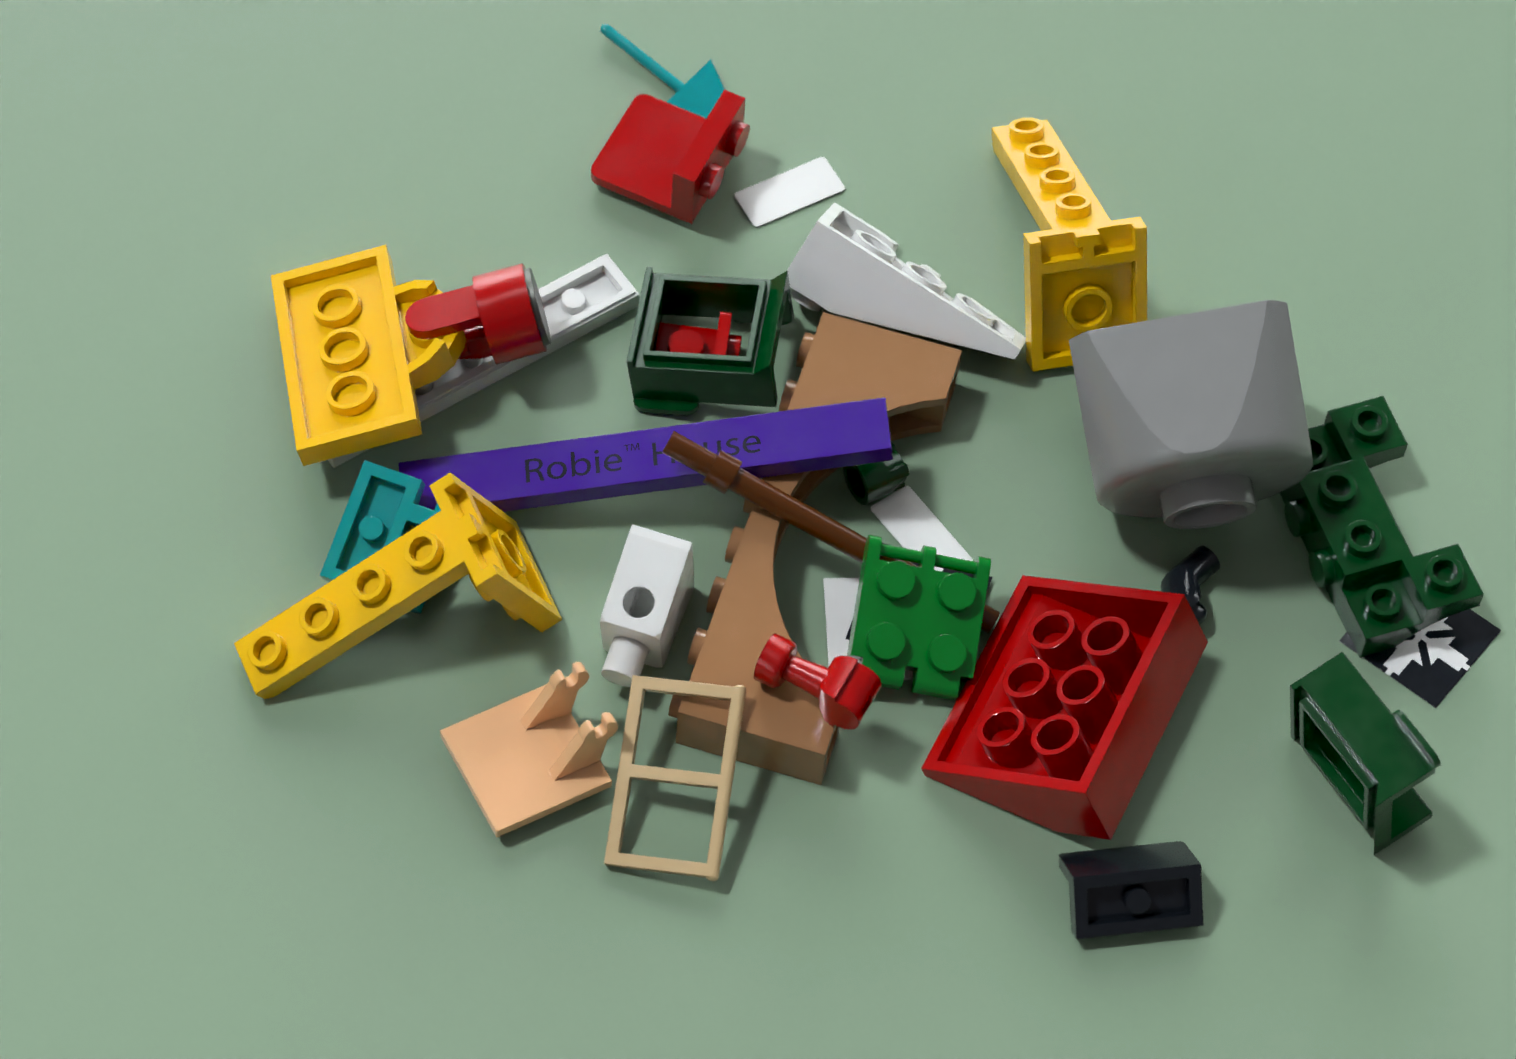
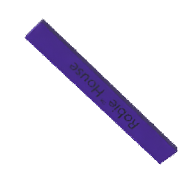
[398,397,893,512]

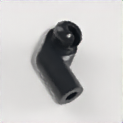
[1160,545,1220,625]

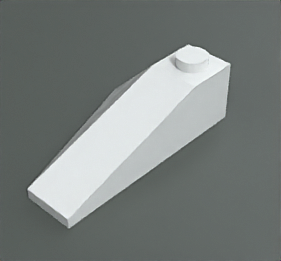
[787,202,1026,359]

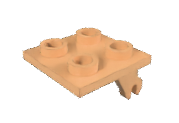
[440,662,618,838]

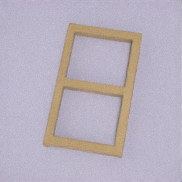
[604,675,746,881]

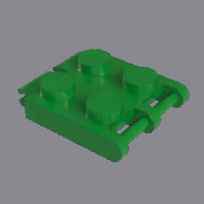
[847,535,991,700]

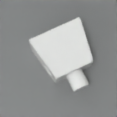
[600,524,695,687]

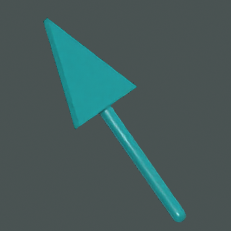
[600,24,724,118]

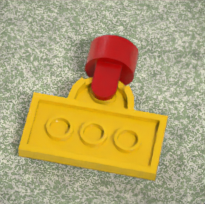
[271,245,551,466]

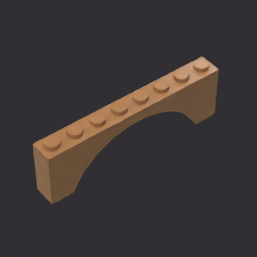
[668,312,962,785]

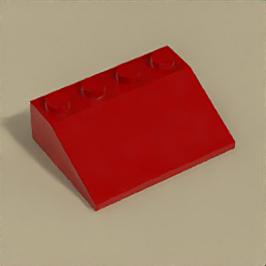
[921,575,1208,840]

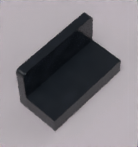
[1059,841,1204,939]

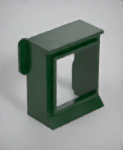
[626,267,794,415]
[1290,651,1441,855]

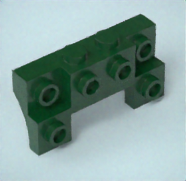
[1280,396,1484,658]

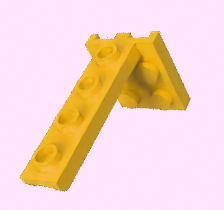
[991,118,1147,372]
[234,473,562,699]

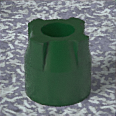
[843,442,910,505]

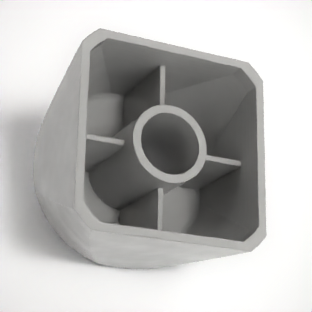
[1069,300,1313,529]

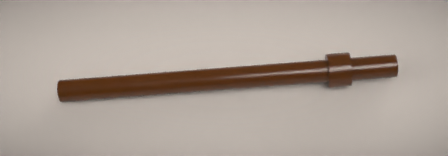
[662,431,1000,633]

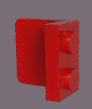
[591,89,750,224]

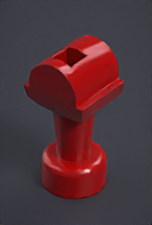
[754,633,882,730]

